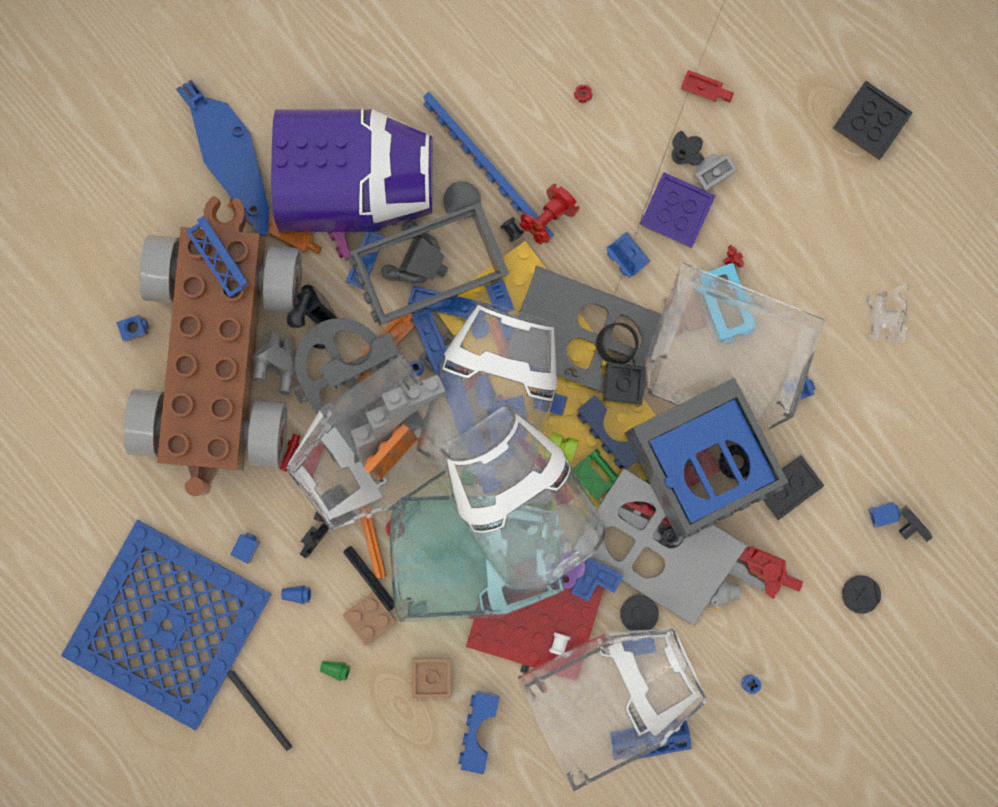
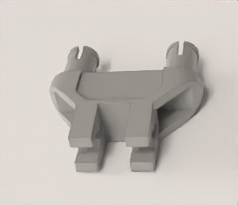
[252,330,296,395]

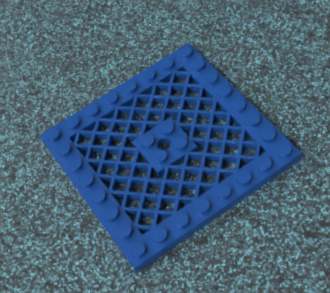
[61,520,272,731]

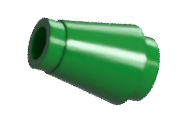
[320,661,350,681]

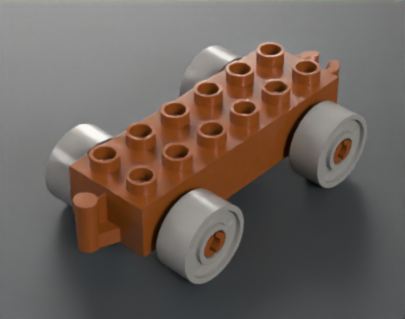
[124,196,302,496]

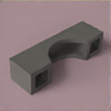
[320,332,400,389]

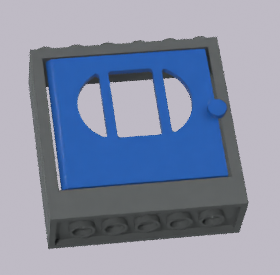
[624,377,788,539]

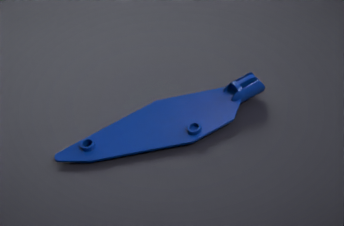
[176,79,269,236]

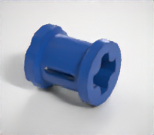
[741,675,761,694]

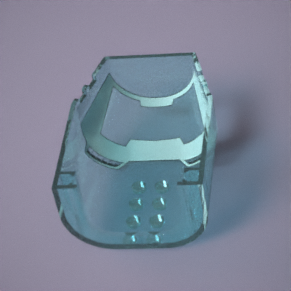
[390,495,563,622]

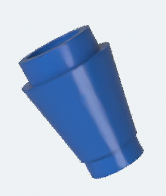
[281,585,311,604]

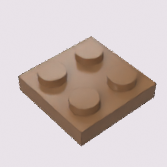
[343,592,397,646]
[412,658,451,698]

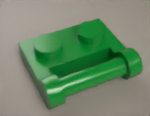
[571,449,619,500]

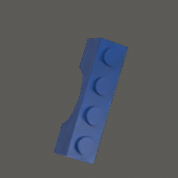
[458,691,499,774]

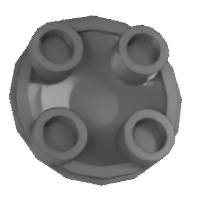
[443,182,481,219]

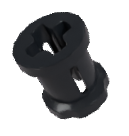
[500,217,525,243]

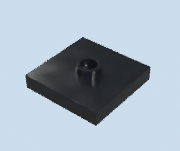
[603,362,645,406]

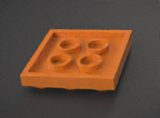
[363,424,419,481]

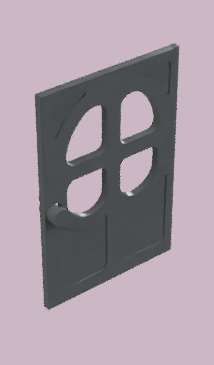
[505,266,669,407]

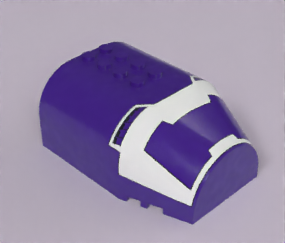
[271,109,433,232]

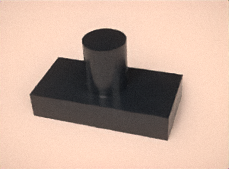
[899,505,933,542]

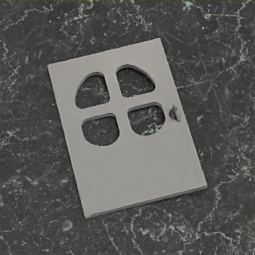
[571,468,747,625]

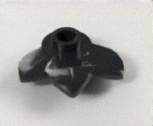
[671,131,704,165]

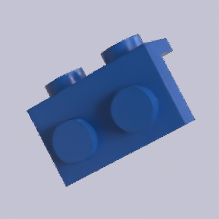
[606,232,651,278]

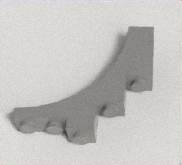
[350,375,446,467]

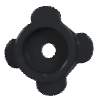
[658,525,679,546]

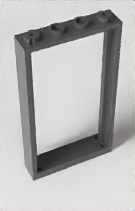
[348,202,509,326]

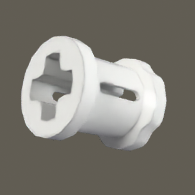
[549,632,571,656]

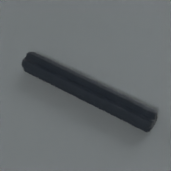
[343,546,396,611]

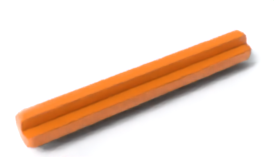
[359,506,386,579]

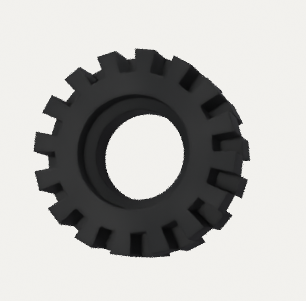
[718,445,750,479]

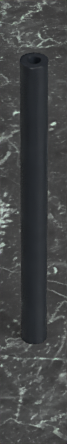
[227,671,293,751]

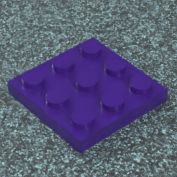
[640,172,715,248]

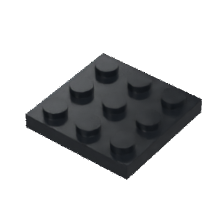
[833,81,913,160]

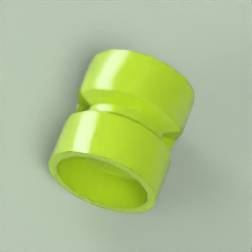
[545,432,578,464]

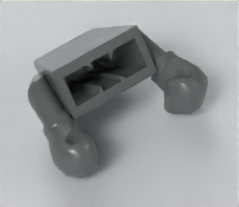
[381,220,448,284]

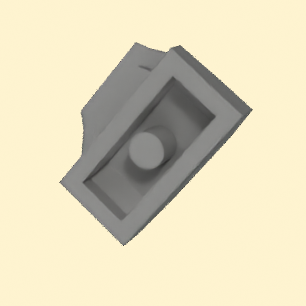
[695,154,738,191]

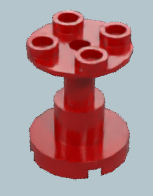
[519,184,580,245]

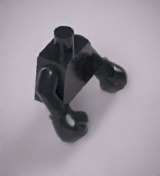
[286,284,338,349]

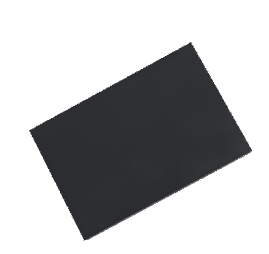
[755,455,824,520]

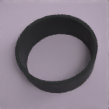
[596,323,639,364]

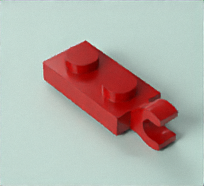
[681,70,734,103]

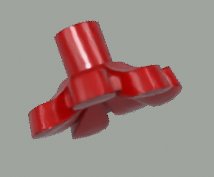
[723,245,744,268]

